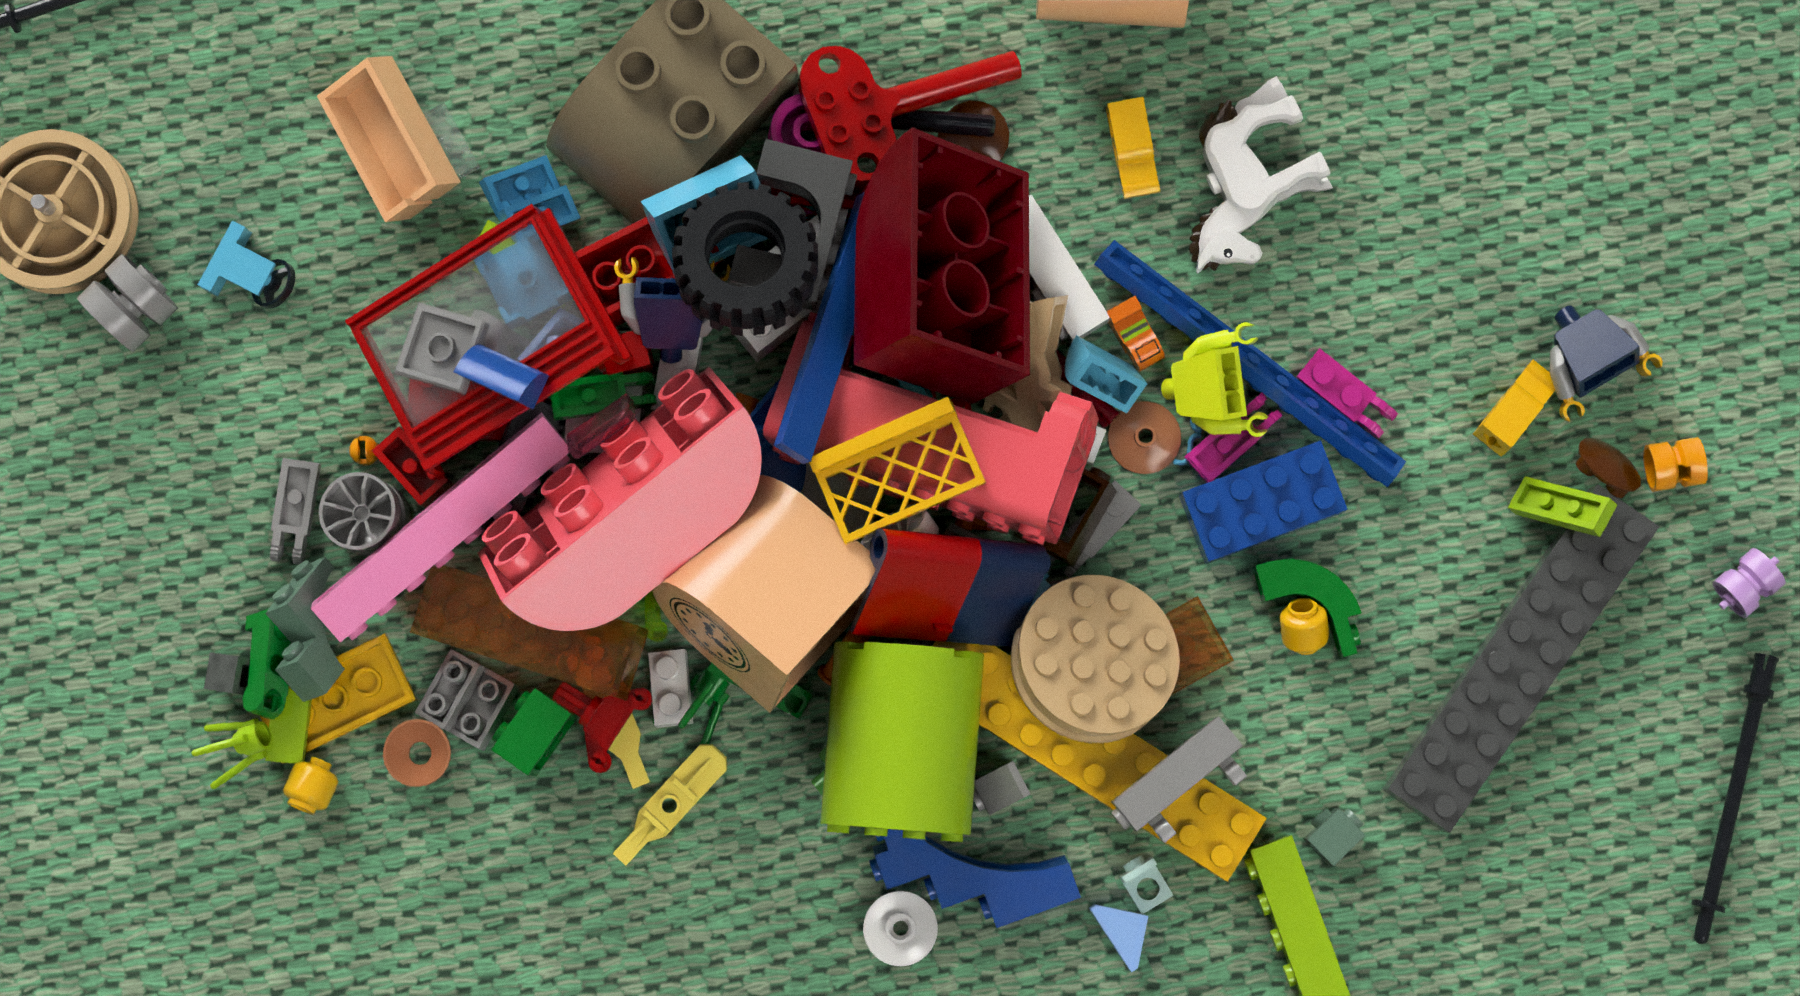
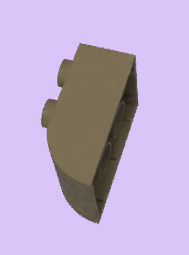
[546,0,799,224]

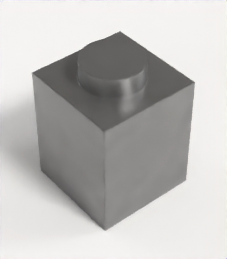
[204,652,250,695]

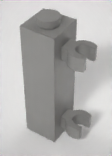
[1111,716,1247,842]

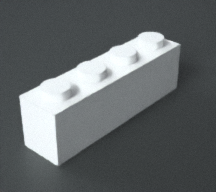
[1029,195,1110,345]

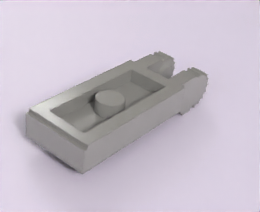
[270,458,321,565]
[1049,480,1142,578]

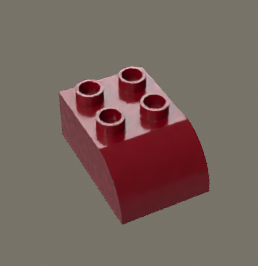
[854,127,1030,404]

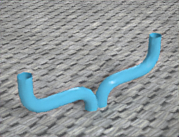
[1173,418,1202,465]

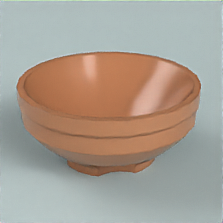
[383,719,451,787]

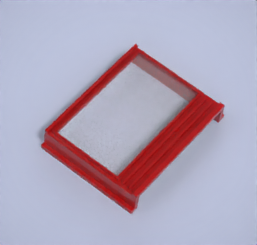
[345,204,633,481]

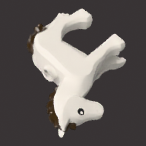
[1189,76,1333,273]

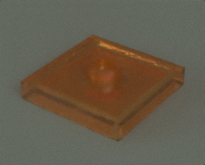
[1165,596,1234,695]

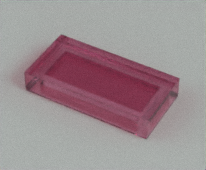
[567,393,636,459]

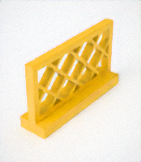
[809,396,986,545]

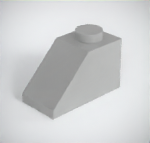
[973,761,1031,815]

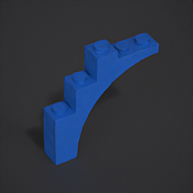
[869,829,1081,928]

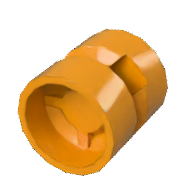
[1643,437,1708,492]

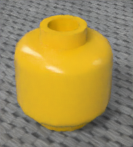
[1279,598,1329,655]
[283,757,339,815]

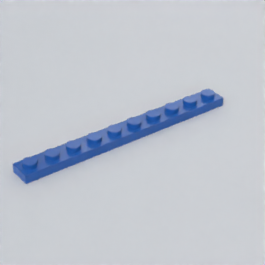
[1094,240,1406,488]

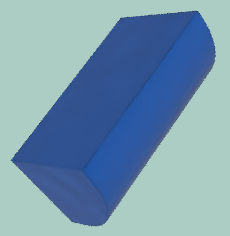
[454,344,549,409]

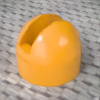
[349,436,378,466]

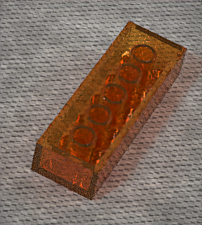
[410,565,649,701]

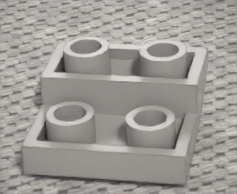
[415,649,520,751]

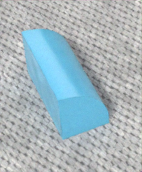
[1065,335,1147,413]

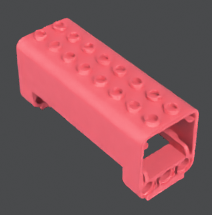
[763,312,1099,546]

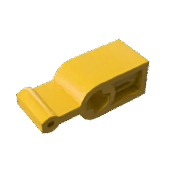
[1106,97,1160,199]
[1473,359,1555,457]

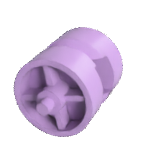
[1712,548,1786,618]

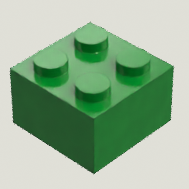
[491,688,578,776]

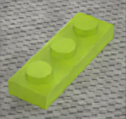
[1508,476,1617,537]

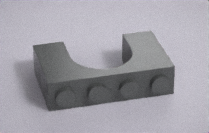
[728,139,858,311]

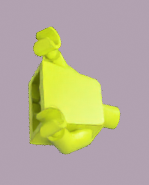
[1161,322,1268,437]

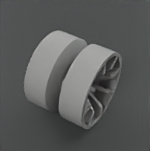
[77,254,178,352]
[319,472,411,557]

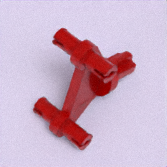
[553,682,653,773]

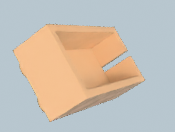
[317,56,461,222]

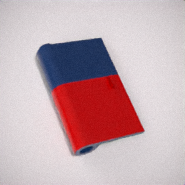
[850,528,1051,647]

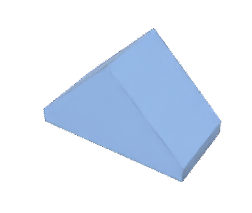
[1089,904,1148,972]

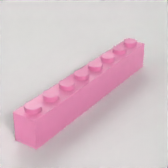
[311,412,572,642]

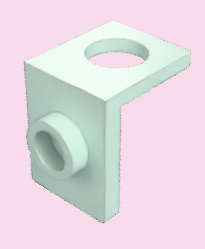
[1119,855,1173,914]

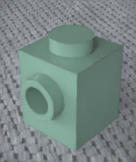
[1303,808,1365,866]

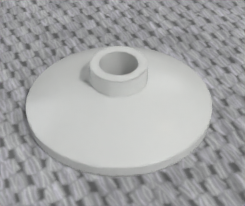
[863,891,938,966]

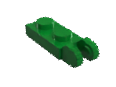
[550,372,657,421]

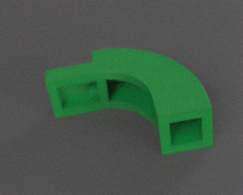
[1252,559,1362,659]

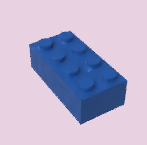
[1179,440,1348,564]

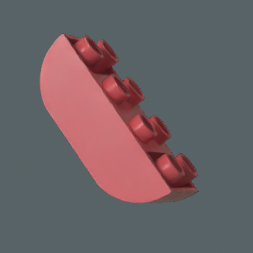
[478,367,762,631]

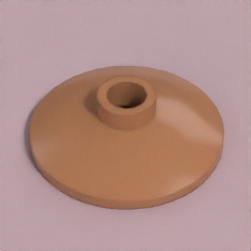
[1108,401,1181,474]

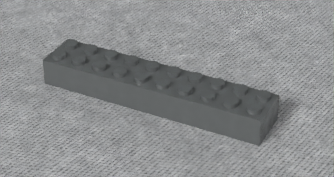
[1382,484,1660,833]

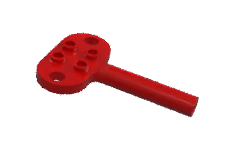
[798,46,1022,186]

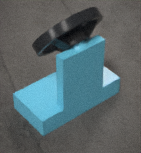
[197,221,296,309]

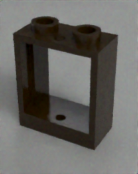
[1009,466,1117,568]

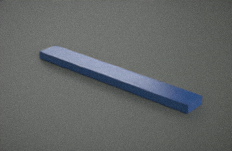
[774,192,864,464]

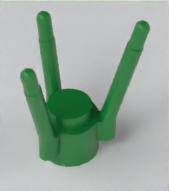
[652,668,730,744]

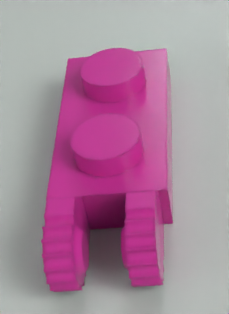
[1296,348,1398,439]
[1184,393,1283,483]

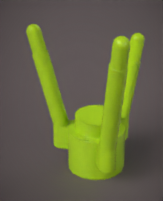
[191,718,272,789]

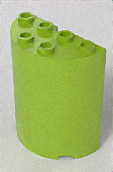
[820,642,984,842]

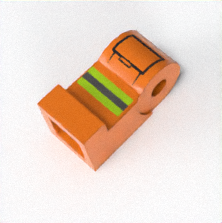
[1107,296,1165,372]

